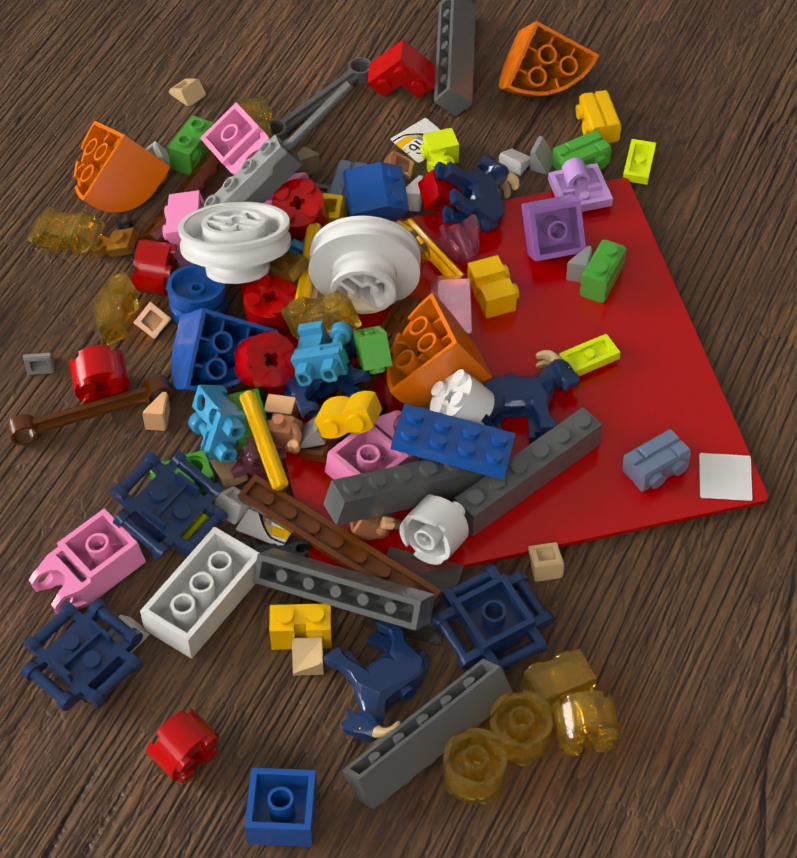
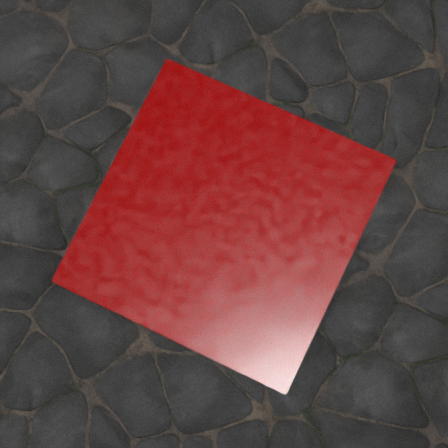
[239,178,768,577]

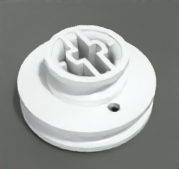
[178,202,291,284]
[308,216,421,314]

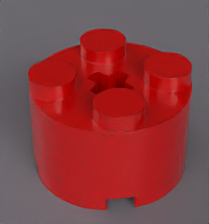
[272,179,329,240]
[132,239,177,296]
[243,274,299,334]
[234,331,295,390]
[69,345,130,404]
[146,708,219,785]

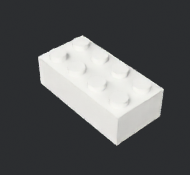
[140,527,259,659]

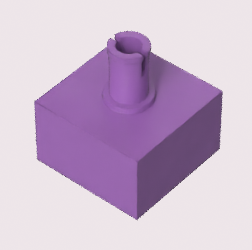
[521,194,586,261]

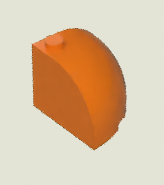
[499,21,599,97]
[74,121,170,213]
[387,293,493,408]

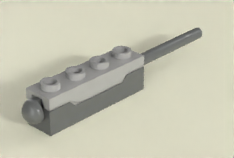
[202,80,354,208]

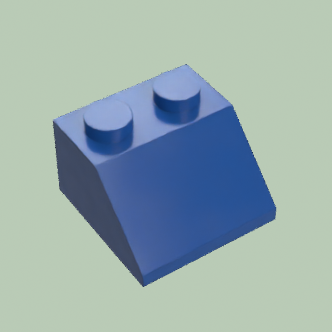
[343,162,409,221]

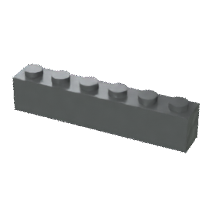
[434,0,476,116]
[454,407,602,536]
[323,459,486,526]
[253,548,435,631]
[341,659,514,810]

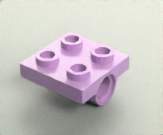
[548,158,613,212]

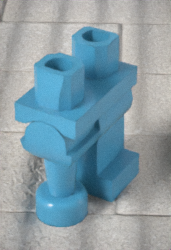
[291,321,353,386]
[188,385,246,463]

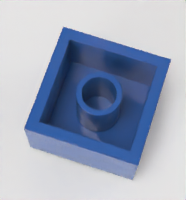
[245,768,317,847]

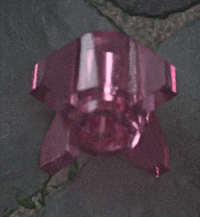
[434,214,480,264]
[230,436,287,482]

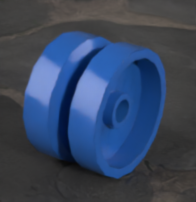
[167,264,228,325]

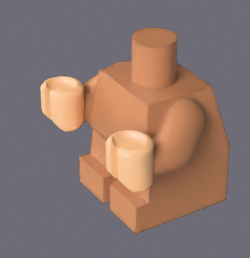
[266,414,304,454]
[350,513,401,540]

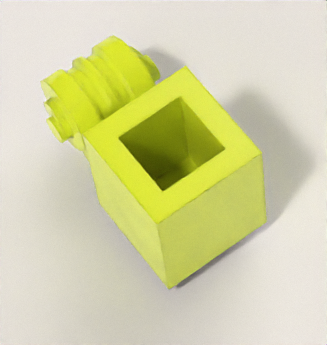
[420,128,459,172]

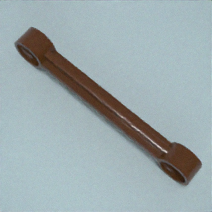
[7,375,173,445]

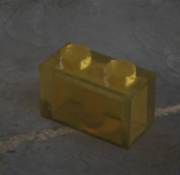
[523,649,597,716]

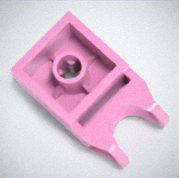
[200,103,271,175]
[325,410,420,479]
[29,509,146,614]

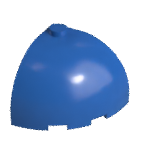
[171,308,278,392]

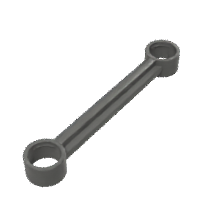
[262,57,371,141]

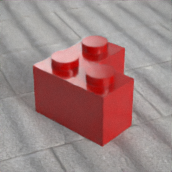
[367,40,436,99]

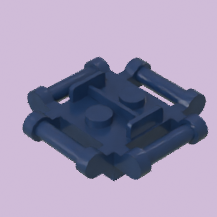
[110,451,228,560]
[431,564,555,670]
[21,599,143,711]

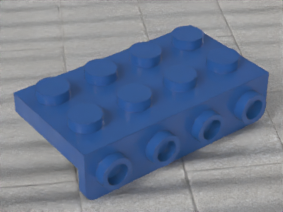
[390,403,516,480]

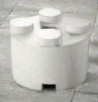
[430,369,494,425]
[400,494,469,565]

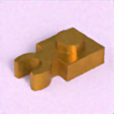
[92,227,139,257]

